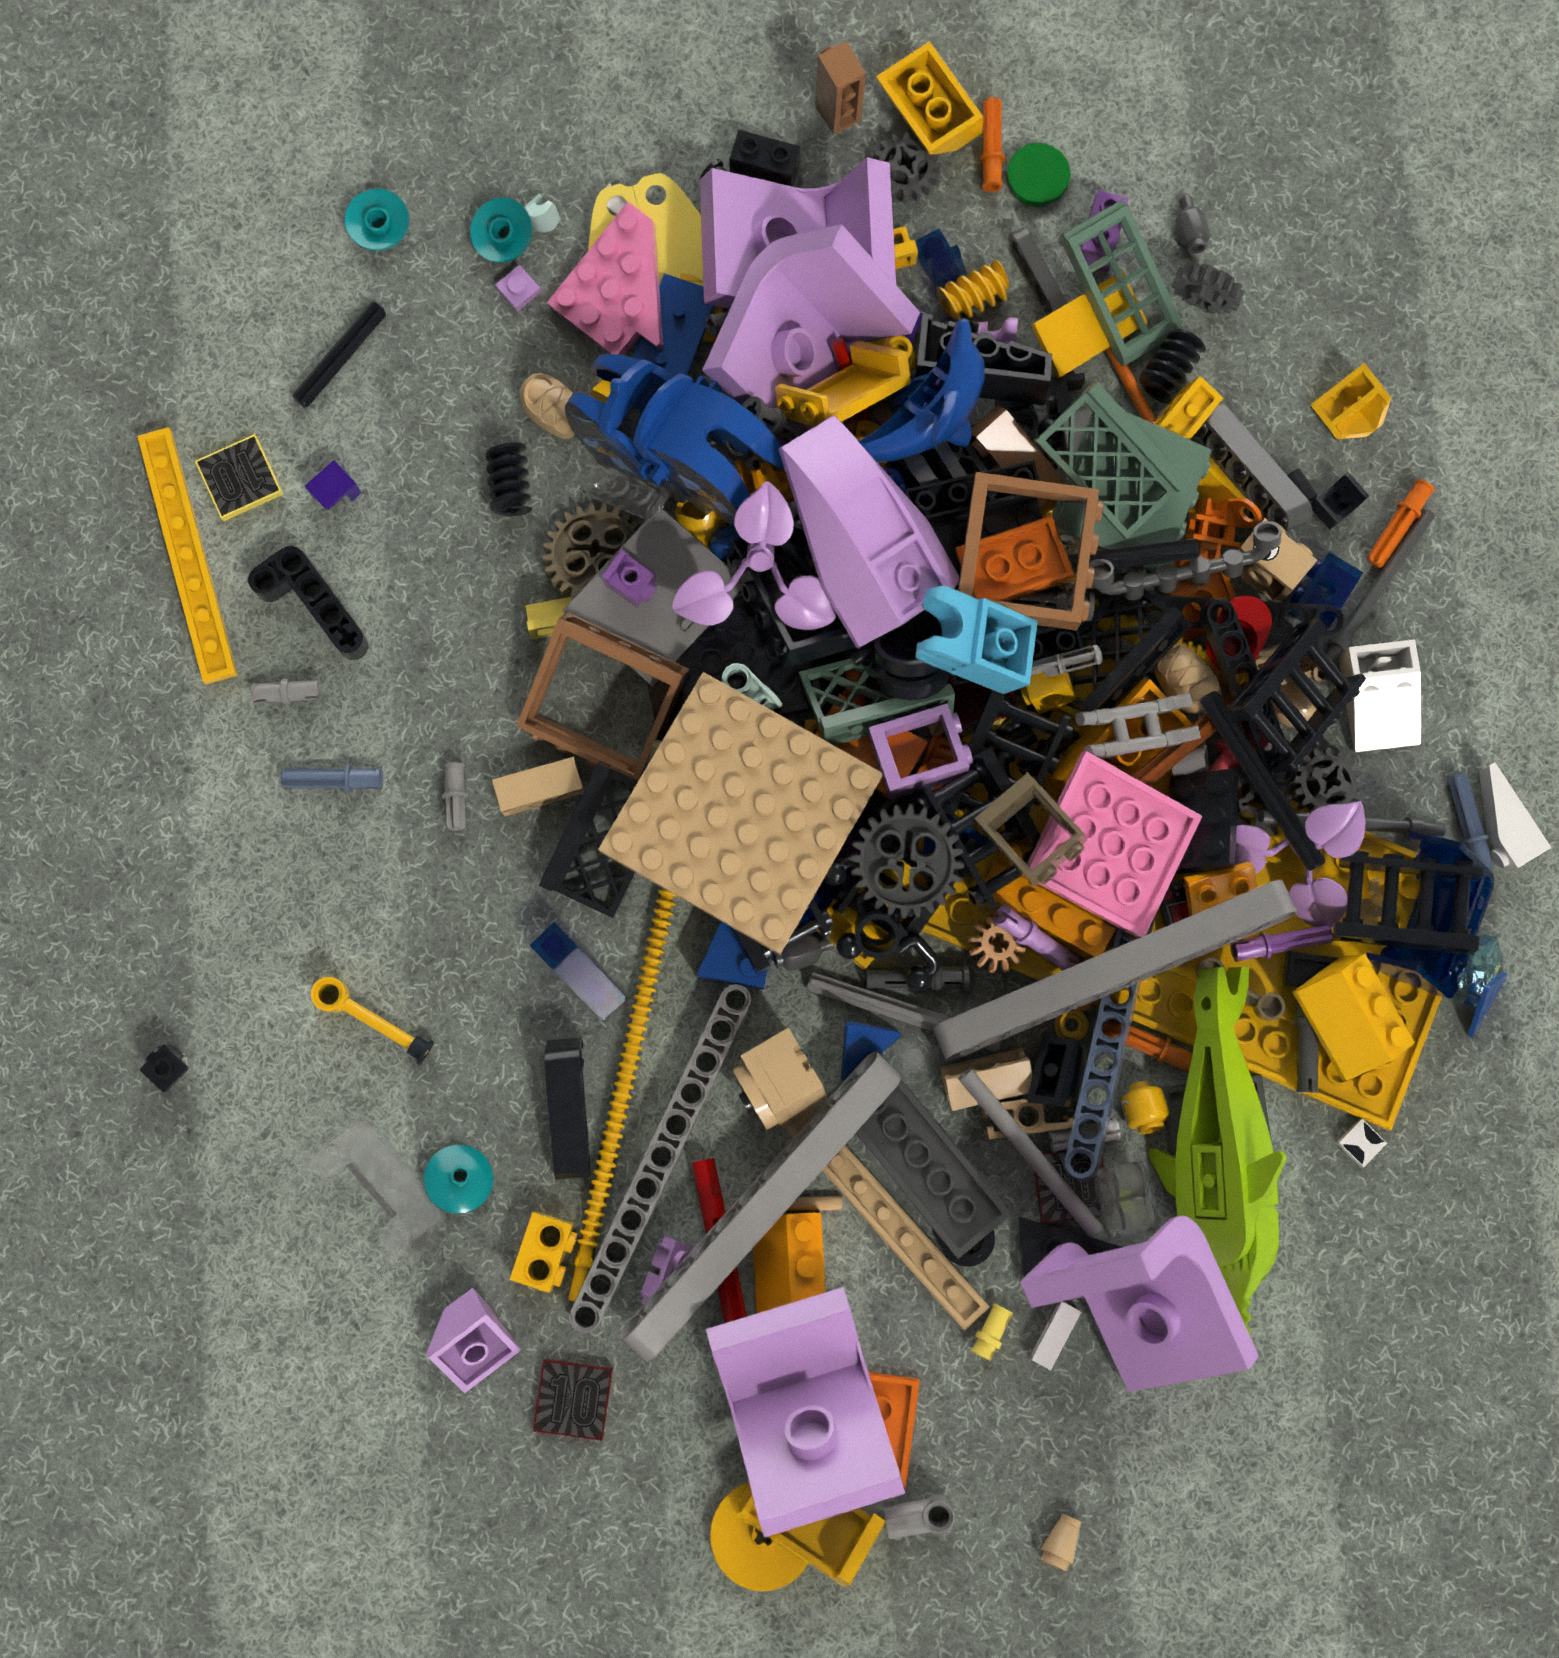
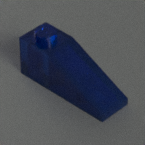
[529,922,627,1022]

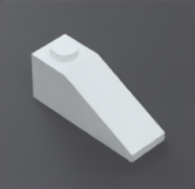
[1479,762,1551,872]

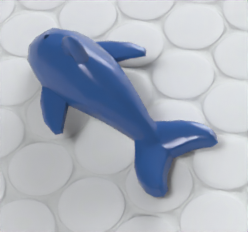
[859,318,985,463]

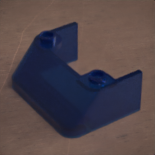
[1366,832,1494,998]

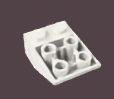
[1338,639,1421,753]

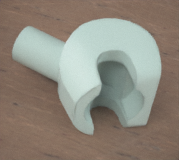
[524,194,560,232]

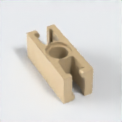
[492,757,584,817]
[939,1048,1033,1111]
[981,1098,1073,1140]

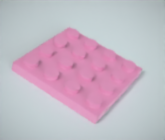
[1027,751,1202,938]

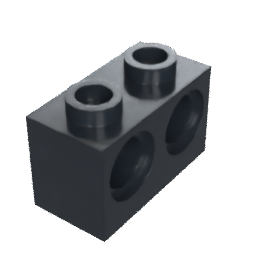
[729,129,800,187]

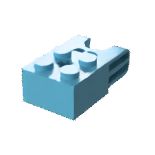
[916,586,1038,694]

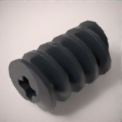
[1139,329,1206,404]
[485,442,532,516]

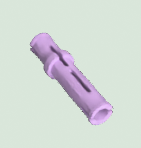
[994,905,1079,971]

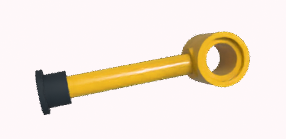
[311,977,434,1065]

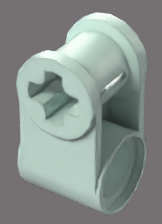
[721,663,783,711]

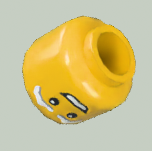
[1120,1081,1170,1135]

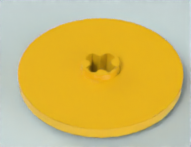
[710,1482,808,1591]

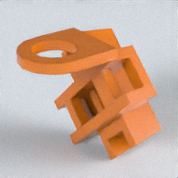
[1185,498,1262,559]

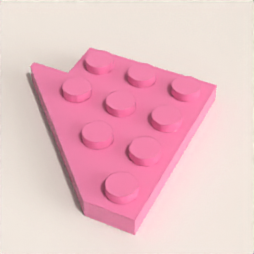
[547,202,664,356]

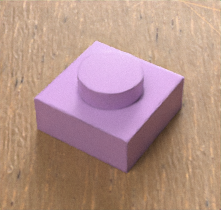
[495,265,541,312]

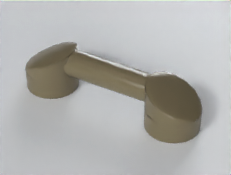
[1196,957,1285,1021]

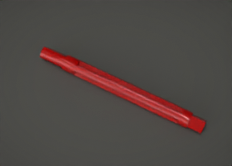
[691,1158,747,1324]

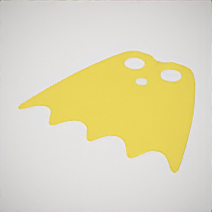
[588,173,703,286]

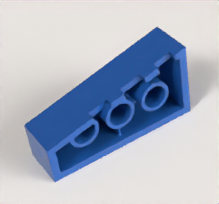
[696,922,769,990]

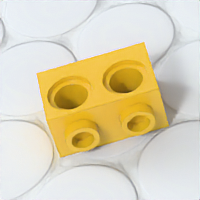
[509,1211,578,1293]

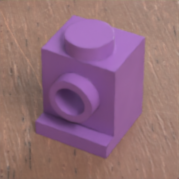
[602,549,657,608]

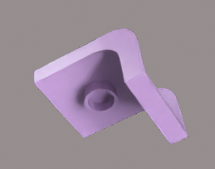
[700,157,896,309]
[702,224,920,446]
[1020,1216,1259,1392]
[706,1287,905,1537]

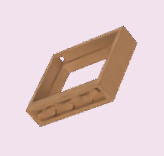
[958,472,1103,631]
[516,612,690,780]

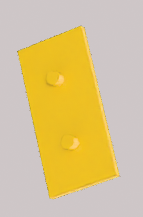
[1031,270,1148,378]

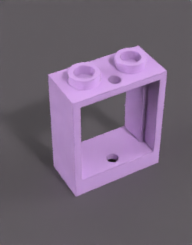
[868,703,973,800]

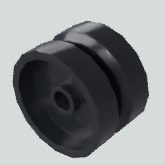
[874,614,950,701]

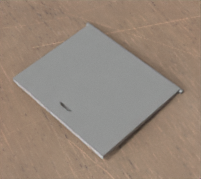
[563,504,741,687]

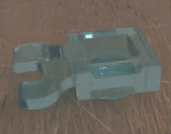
[1457,935,1503,994]

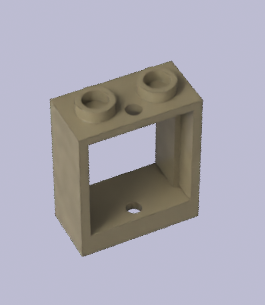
[974,773,1087,888]

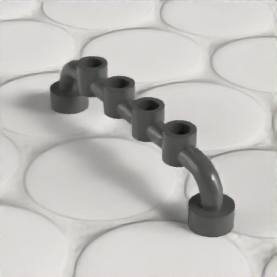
[1089,521,1281,600]

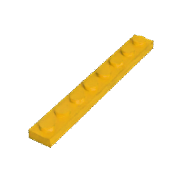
[137,427,238,685]

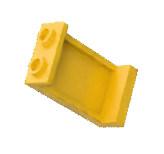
[775,341,911,427]
[736,1485,886,1587]

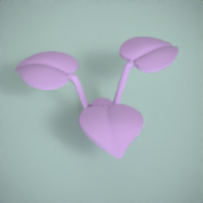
[672,481,836,630]
[1235,801,1366,928]

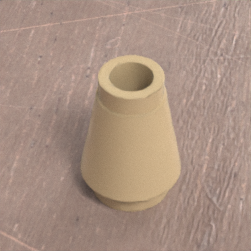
[1040,1514,1081,1572]

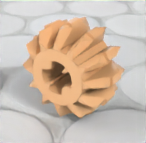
[968,916,1026,974]

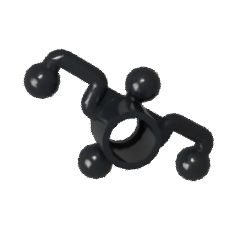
[824,855,941,992]

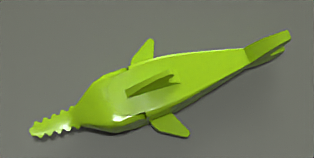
[1148,967,1286,1373]

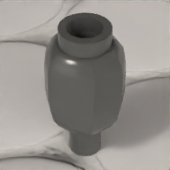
[1176,196,1210,254]
[772,935,834,970]

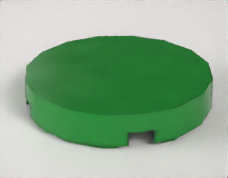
[1006,143,1071,207]

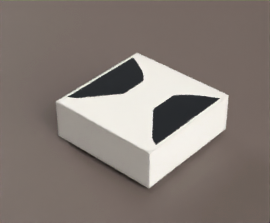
[1336,1119,1387,1168]

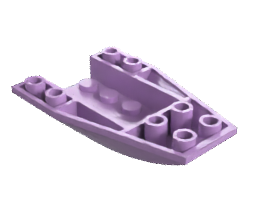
[779,415,960,648]

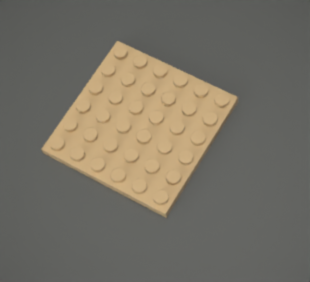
[598,672,883,955]

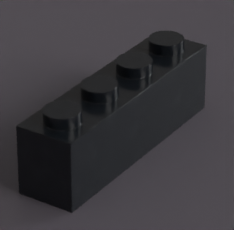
[914,312,1052,405]

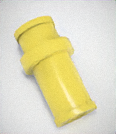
[971,1303,1014,1361]

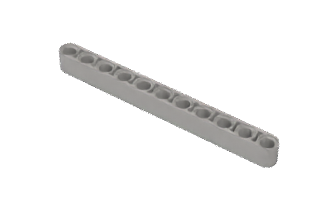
[933,880,1297,1061]
[569,984,751,1333]
[619,1052,902,1362]

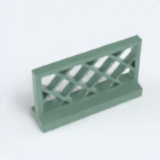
[1034,382,1190,539]
[799,656,955,745]

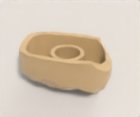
[519,373,575,439]
[1154,645,1222,714]

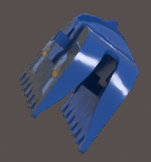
[565,354,785,525]

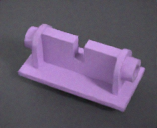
[640,1236,693,1304]

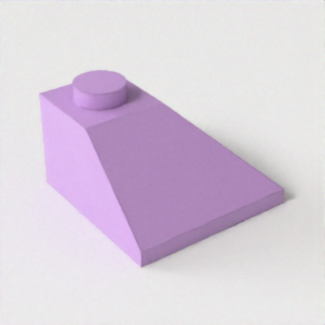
[426,1288,521,1393]

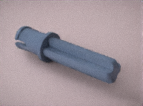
[281,765,383,792]
[1448,774,1494,871]

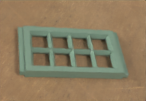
[1060,199,1183,366]

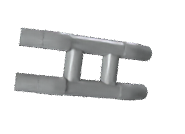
[1076,692,1201,759]

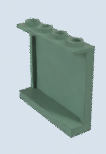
[1052,411,1212,574]

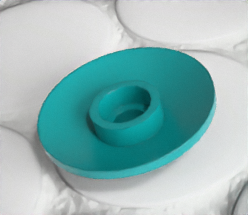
[344,189,410,251]
[470,197,533,263]
[424,1145,493,1214]

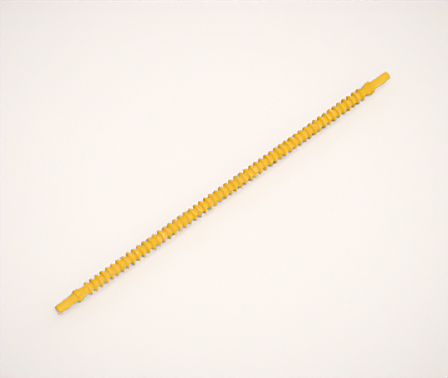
[568,888,678,1301]

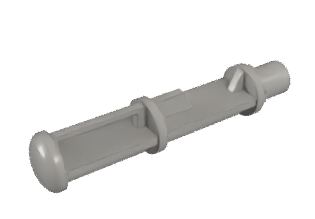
[1031,644,1102,677]

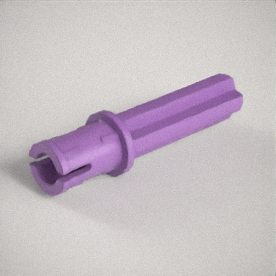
[1230,925,1333,962]

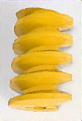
[936,260,1009,322]

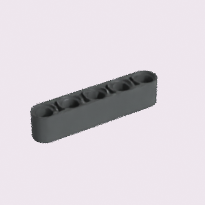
[1193,402,1312,532]

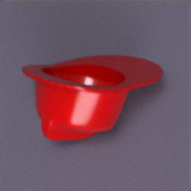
[1206,595,1272,674]

